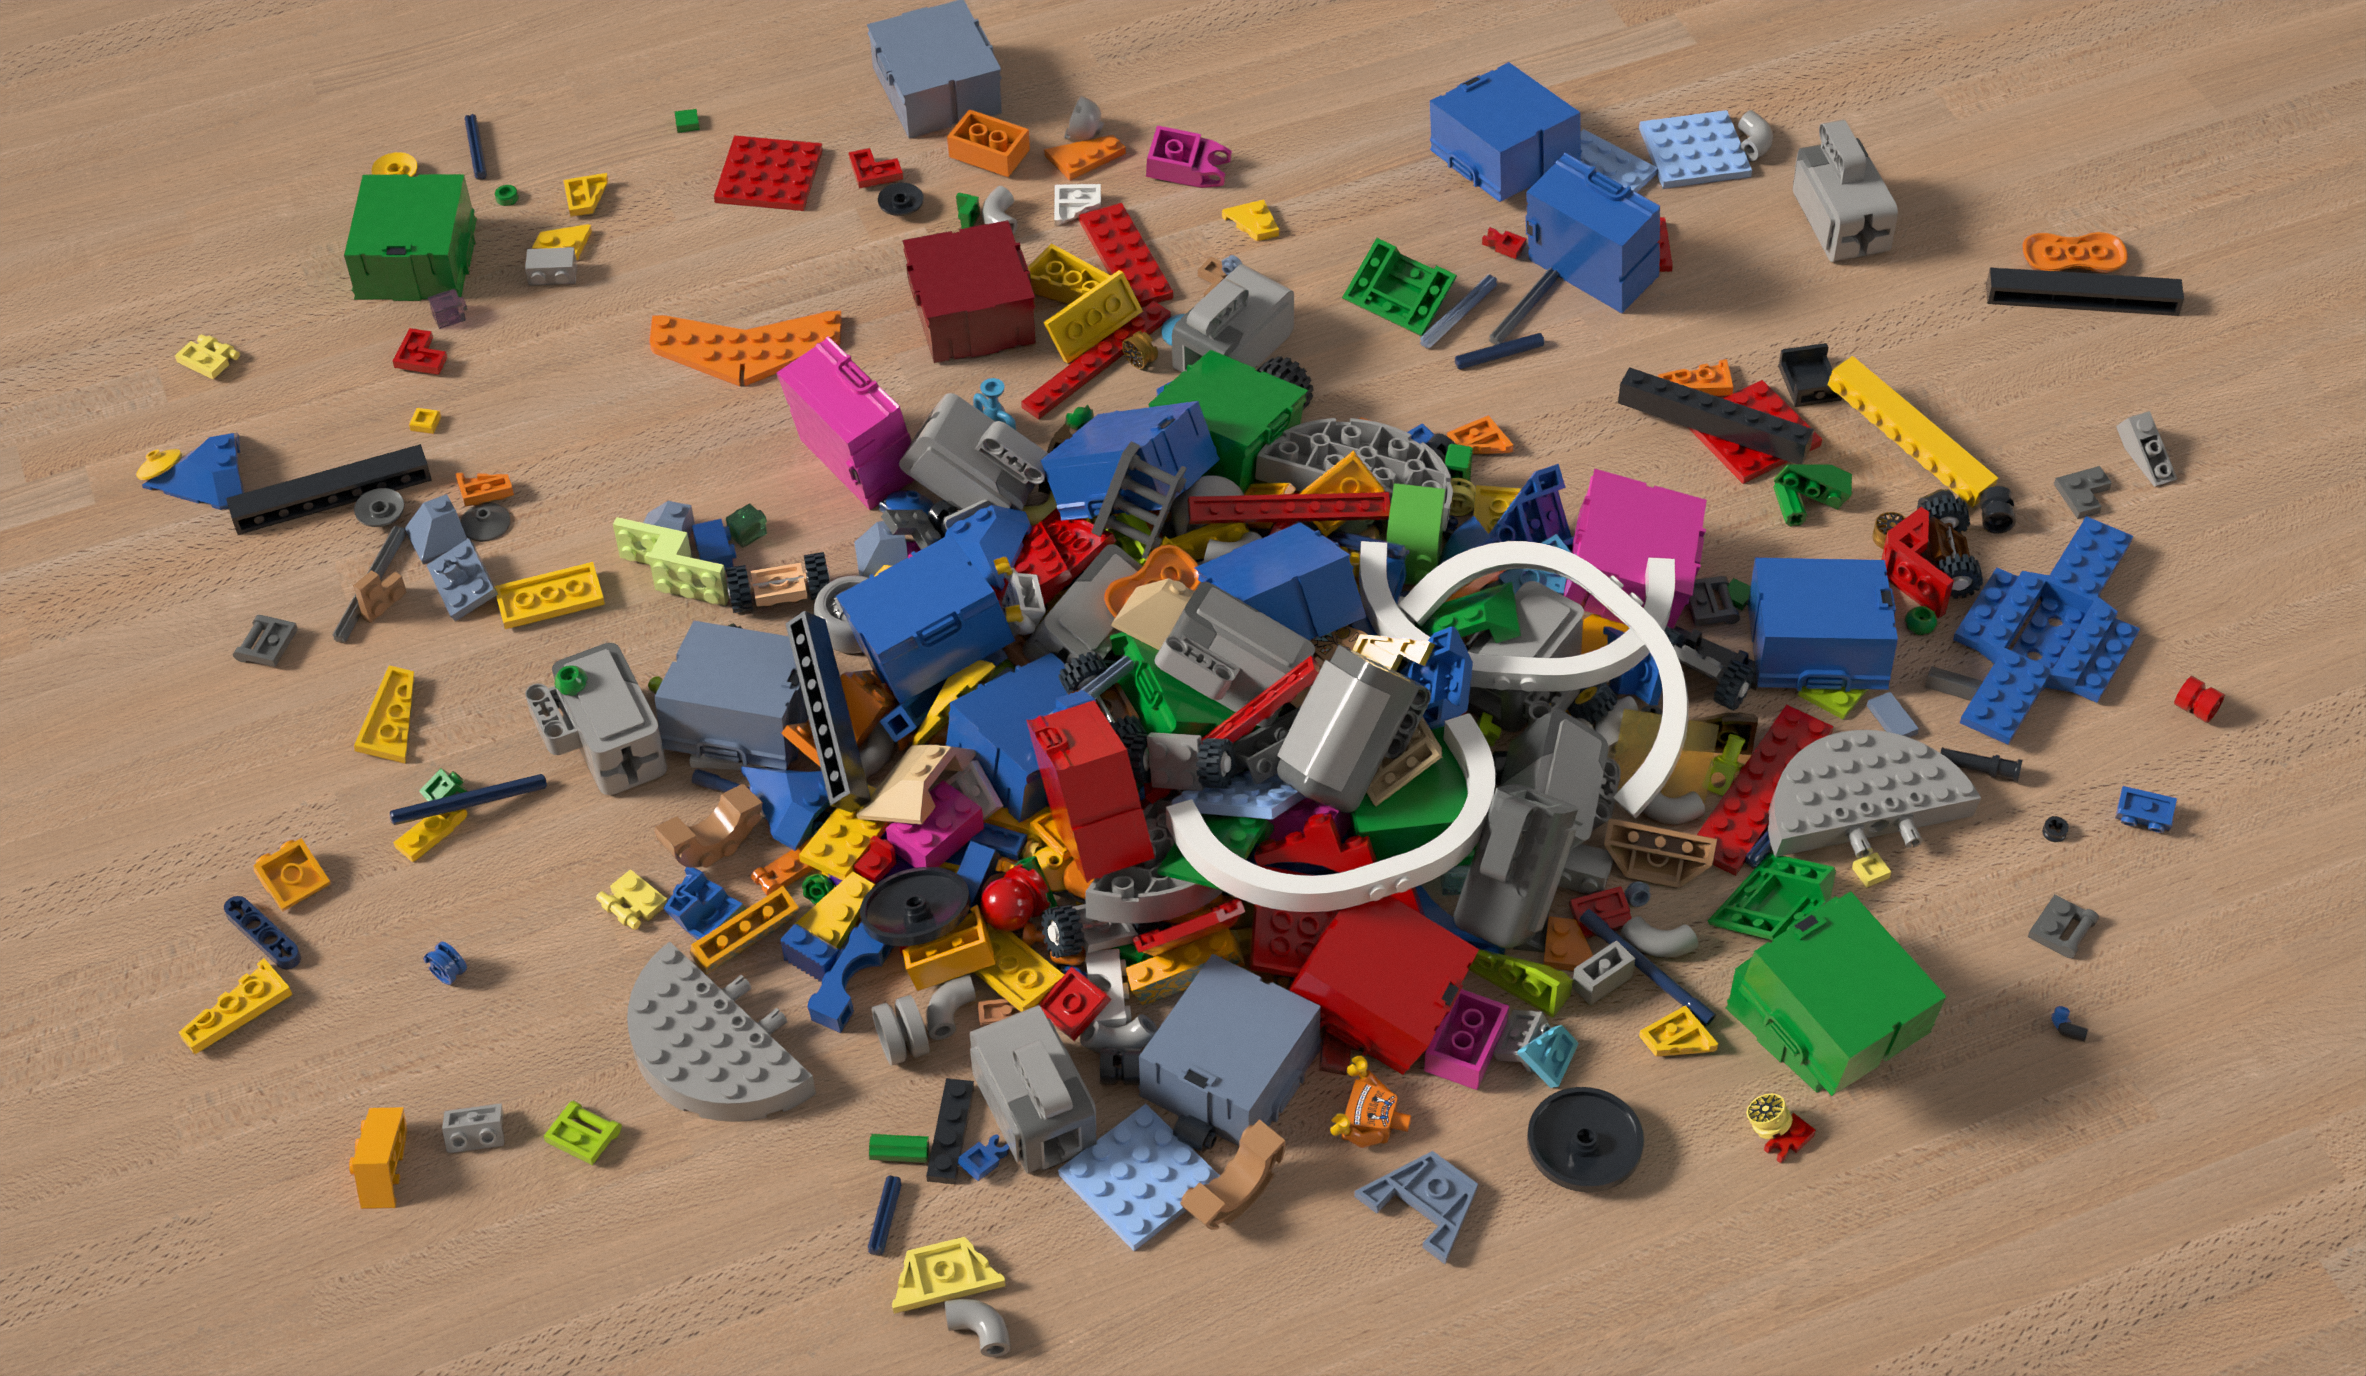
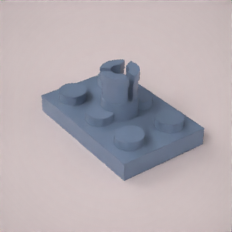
[426,538,498,621]

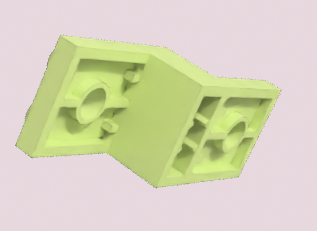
[613,517,729,606]

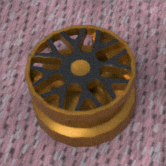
[1122,331,1158,369]
[1872,512,1906,549]

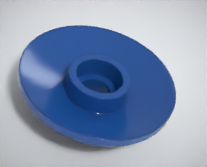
[886,490,934,515]

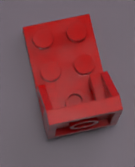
[1881,507,1954,619]

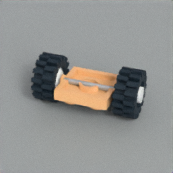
[726,552,830,613]

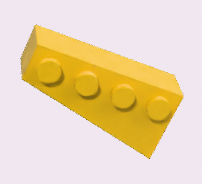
[1028,243,1111,304]

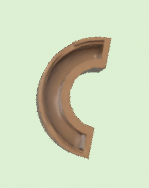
[655,784,762,868]
[1180,1119,1286,1230]

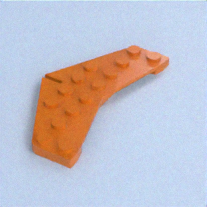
[650,311,842,387]

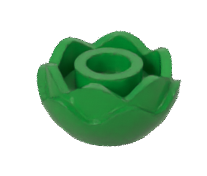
[1065,405,1094,430]
[1905,606,1937,635]
[554,665,588,696]
[802,873,835,905]

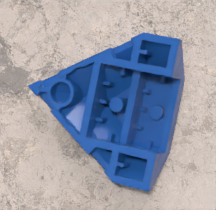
[142,432,244,510]
[1489,464,1574,552]
[945,505,1032,591]
[1399,626,1473,730]
[741,766,830,851]

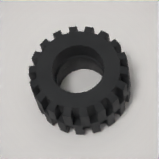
[1256,356,1314,410]

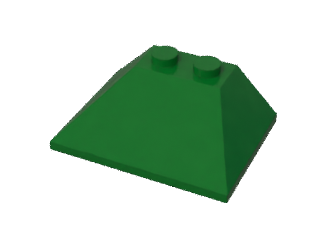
[1342,238,1457,337]
[1414,582,1521,643]
[1157,813,1274,891]
[1707,853,1836,940]

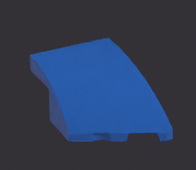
[1438,516,1493,566]
[1603,626,1662,705]
[664,867,746,940]

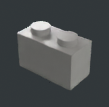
[525,247,577,286]
[1572,940,1635,1006]

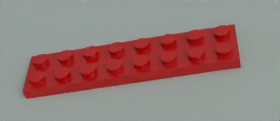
[1697,704,1834,876]

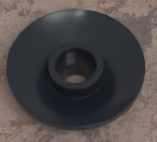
[878,183,924,216]

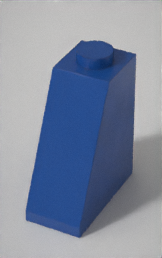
[957,841,1003,914]

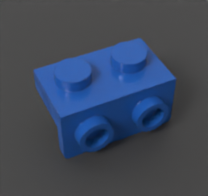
[2115,786,2177,833]

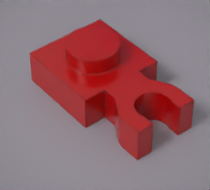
[1482,227,1527,259]
[1764,1113,1816,1163]

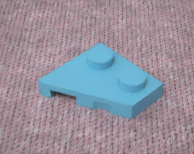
[1517,1025,1579,1088]

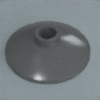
[354,488,405,527]
[460,503,511,542]

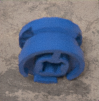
[423,941,467,985]

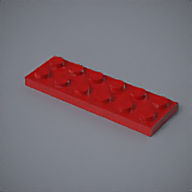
[1079,203,1174,308]

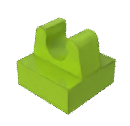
[1476,712,1501,746]

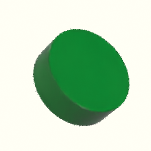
[495,185,519,206]

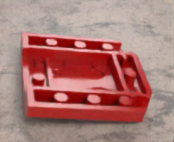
[1132,898,1245,956]

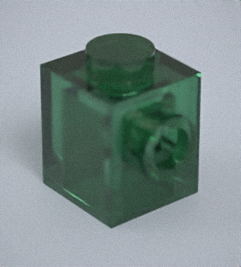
[726,503,767,548]

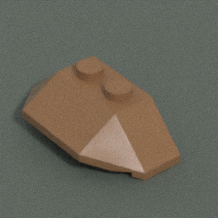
[1604,818,1717,888]

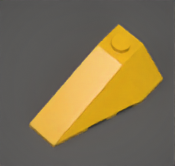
[912,660,996,745]

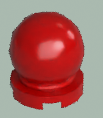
[980,864,1050,932]

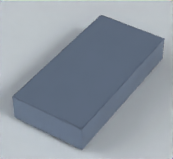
[1867,692,1919,737]

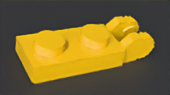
[393,809,467,862]

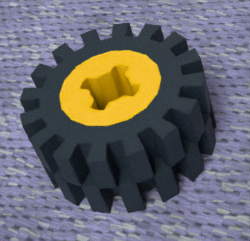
[1567,682,1618,725]

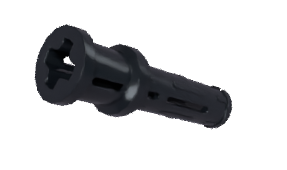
[1940,747,2022,783]

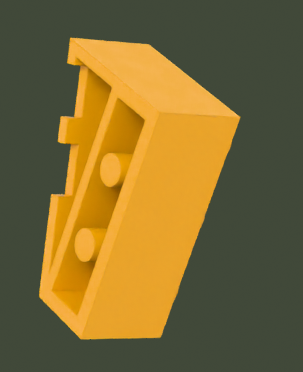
[903,905,996,991]
[349,1107,407,1209]

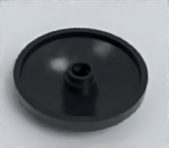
[860,867,971,946]
[1527,1087,1644,1192]

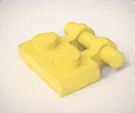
[175,334,240,379]
[596,869,667,930]

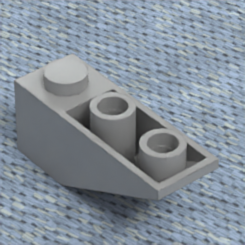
[2116,411,2177,487]

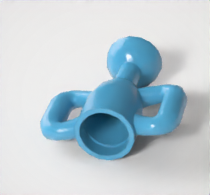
[973,378,1016,430]

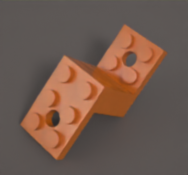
[781,670,900,767]

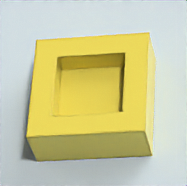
[1852,852,1891,888]

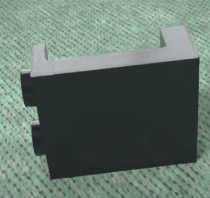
[1778,343,1842,407]

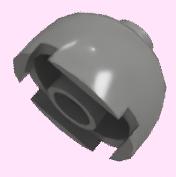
[1064,96,1104,142]

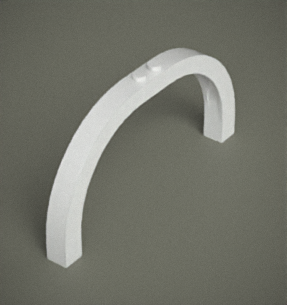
[1359,541,1675,692]
[1398,541,1689,819]
[1166,713,1495,912]

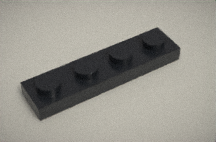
[926,1078,975,1185]

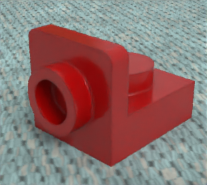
[854,835,896,885]

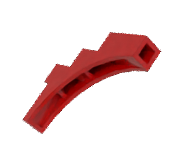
[1254,813,1426,917]

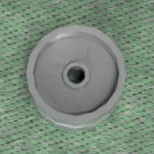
[872,995,929,1066]

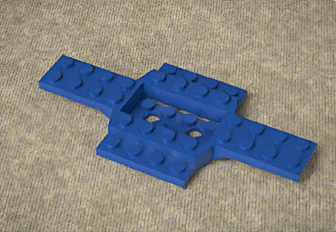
[1953,516,2140,745]

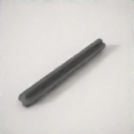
[1489,268,1559,345]
[332,526,406,643]

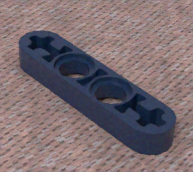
[224,896,301,970]

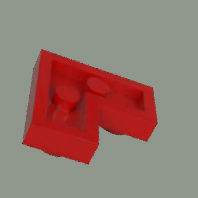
[848,148,903,189]
[392,328,447,375]

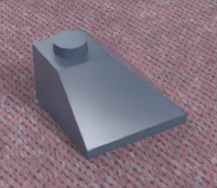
[404,494,467,564]
[639,501,695,542]
[854,521,908,578]

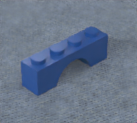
[808,922,894,1033]

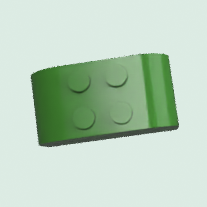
[1386,483,1445,586]

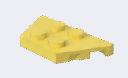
[892,1237,1005,1314]

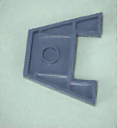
[1354,1151,1478,1264]

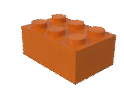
[947,109,1030,177]

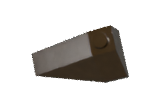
[1646,712,1758,755]

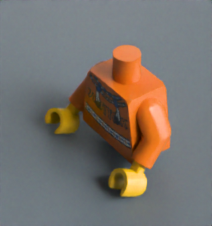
[1330,1056,1412,1148]

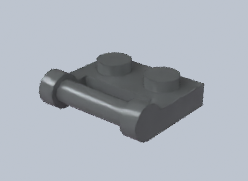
[1688,576,1740,626]
[233,615,298,667]
[2028,894,2099,958]

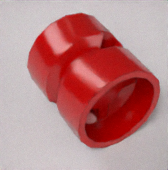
[2174,676,2225,723]

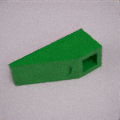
[1774,464,1852,510]

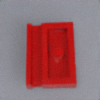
[1568,886,1632,939]

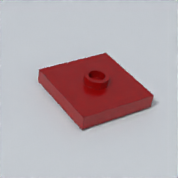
[1037,967,1112,1042]

